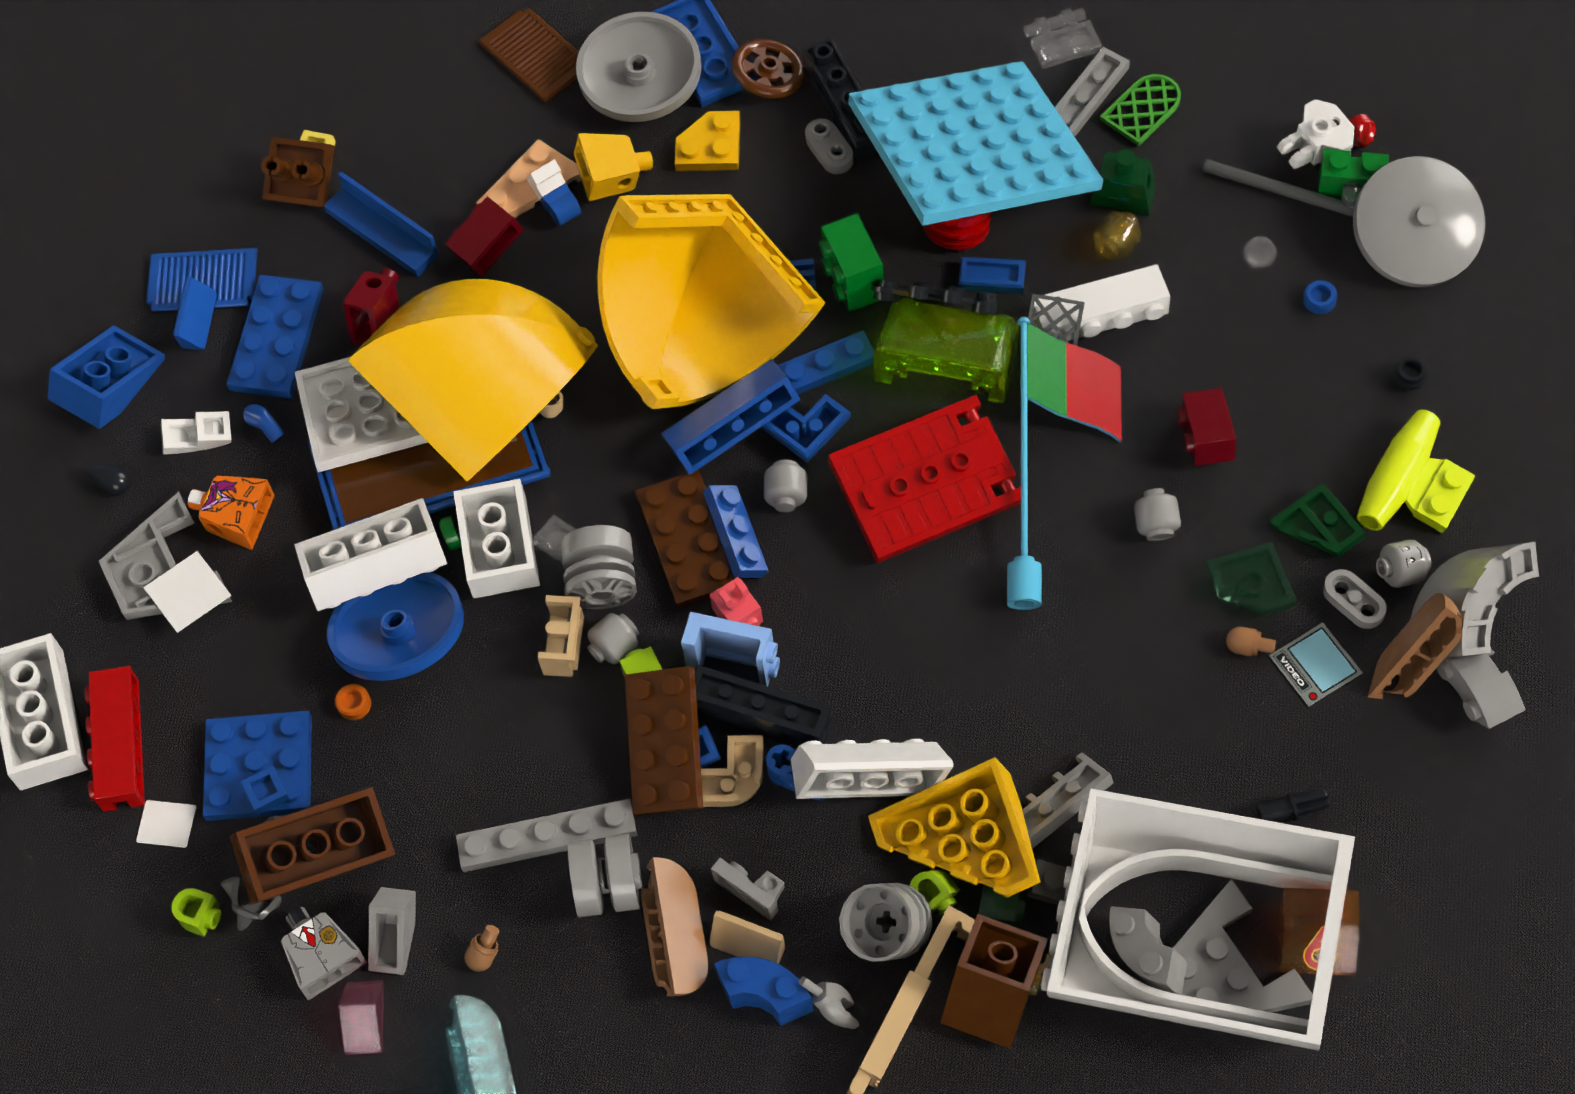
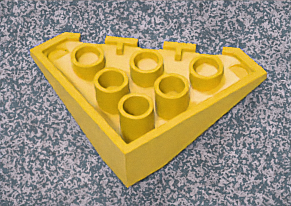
[868,757,1041,897]

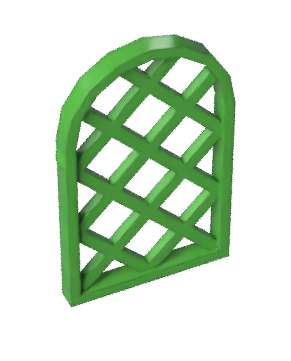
[1100,74,1181,146]

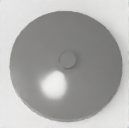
[576,12,702,122]
[1353,156,1485,287]

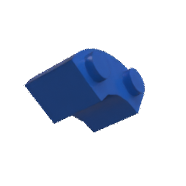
[714,957,814,1026]

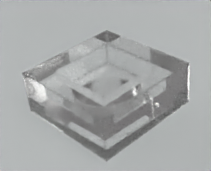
[533,514,576,562]

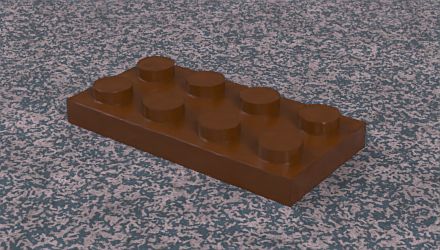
[635,469,740,609]
[625,666,703,816]

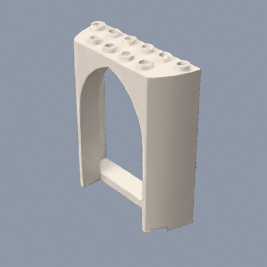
[1041,789,1355,1051]

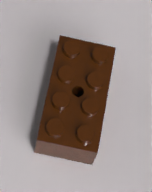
[229,787,396,905]

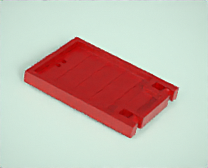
[827,395,1021,563]

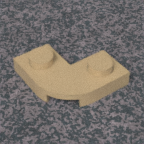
[701,735,764,807]

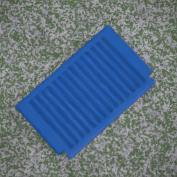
[146,248,258,312]

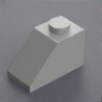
[368,887,416,975]

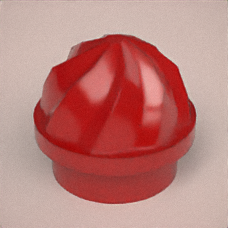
[1348,114,1377,148]

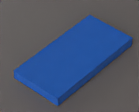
[651,0,757,108]

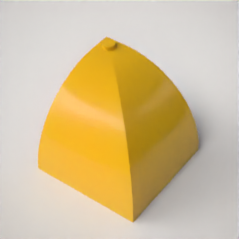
[597,194,826,409]
[348,279,598,481]

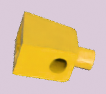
[573,133,653,201]

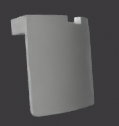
[1410,542,1539,657]

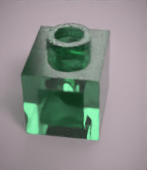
[978,885,1026,927]

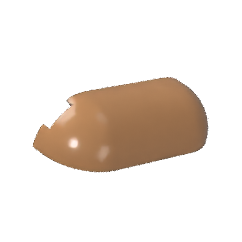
[1368,593,1463,699]
[641,857,708,996]

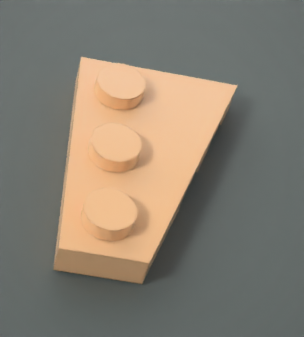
[476,139,582,218]

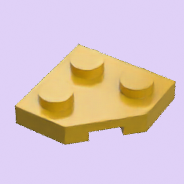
[675,111,740,171]

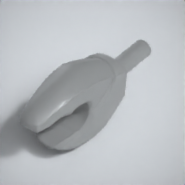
[799,976,859,1029]

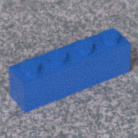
[661,359,801,475]

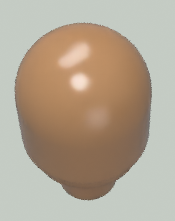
[1226,626,1276,657]
[464,925,499,972]

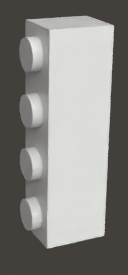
[1032,264,1170,342]

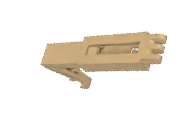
[846,905,1051,1094]

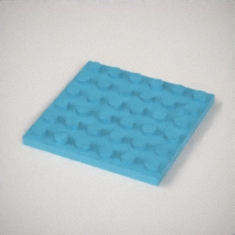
[848,61,1103,226]

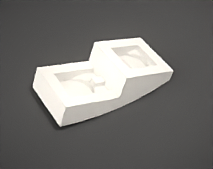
[161,411,232,454]

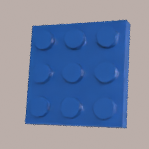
[203,711,312,821]

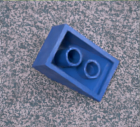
[48,325,165,429]

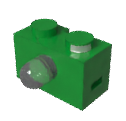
[1318,149,1389,208]

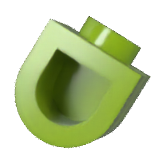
[910,869,961,915]
[172,888,221,937]

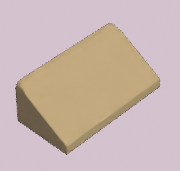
[710,910,786,964]

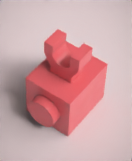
[709,577,763,626]

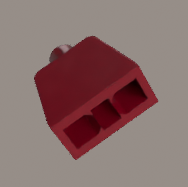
[343,268,400,345]

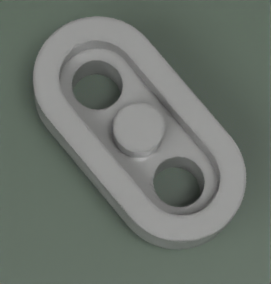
[805,119,853,174]
[1323,569,1386,629]

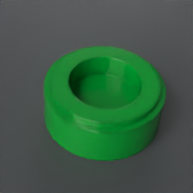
[439,515,462,551]

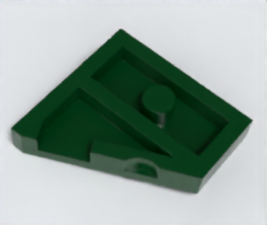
[1270,483,1366,557]

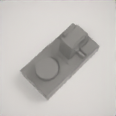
[711,858,785,921]

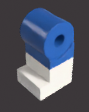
[527,159,581,226]

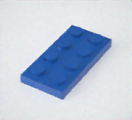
[227,275,324,399]

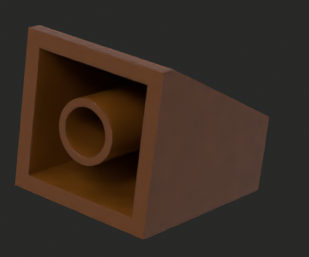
[940,914,1048,1049]

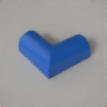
[760,394,851,463]

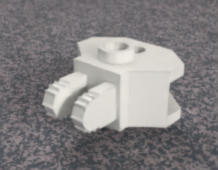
[1277,99,1354,169]

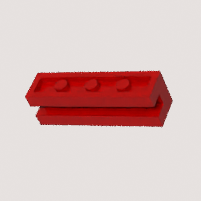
[84,666,145,812]

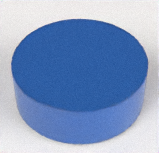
[1303,280,1337,314]

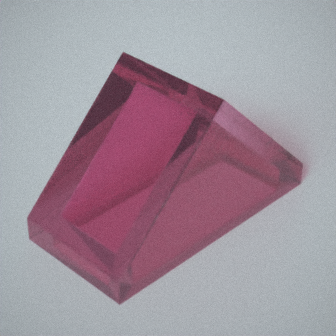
[339,980,384,1055]

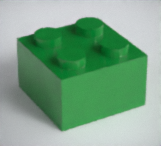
[818,213,884,312]

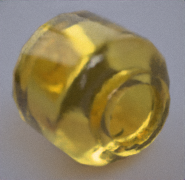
[1093,211,1142,260]

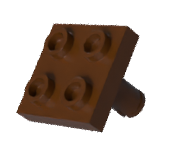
[261,136,335,208]

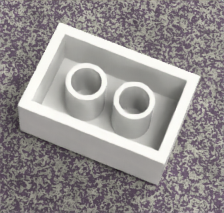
[453,479,540,599]

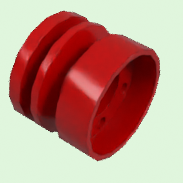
[923,212,991,250]

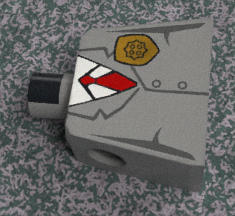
[281,907,367,1001]

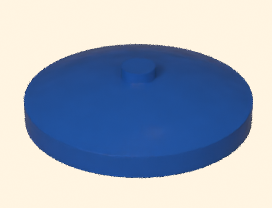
[327,572,464,681]

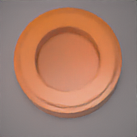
[335,684,371,720]

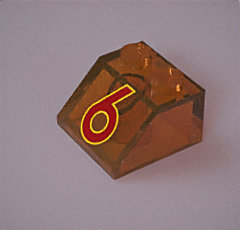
[1280,888,1360,976]

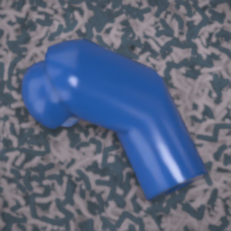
[243,404,285,443]

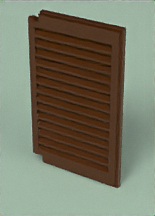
[478,8,579,103]

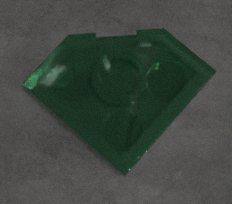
[1206,541,1297,616]

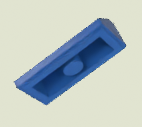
[173,276,217,350]

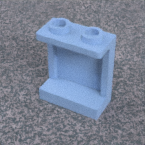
[681,612,780,687]

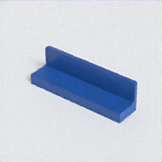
[324,172,439,277]

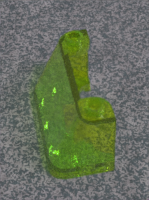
[873,298,1020,404]

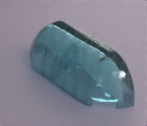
[446,995,516,1094]

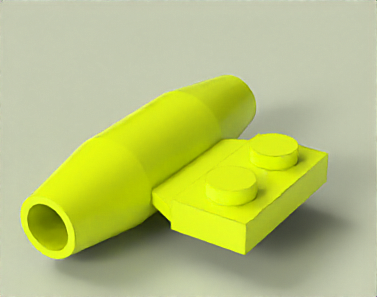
[1357,410,1475,533]

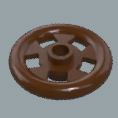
[731,39,805,99]

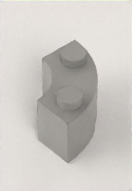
[1436,649,1525,729]
[1110,906,1188,995]

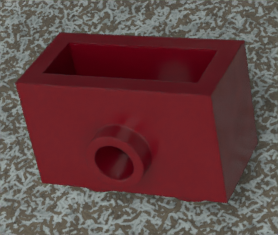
[445,196,524,277]
[1177,388,1237,466]

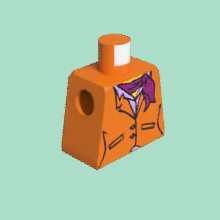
[188,476,275,550]

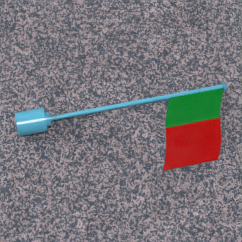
[1007,317,1122,610]

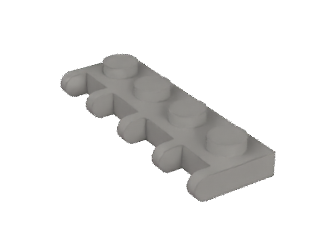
[1022,752,1114,849]

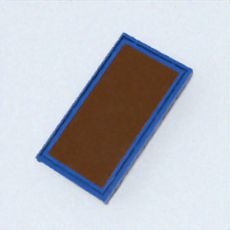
[308,420,551,530]

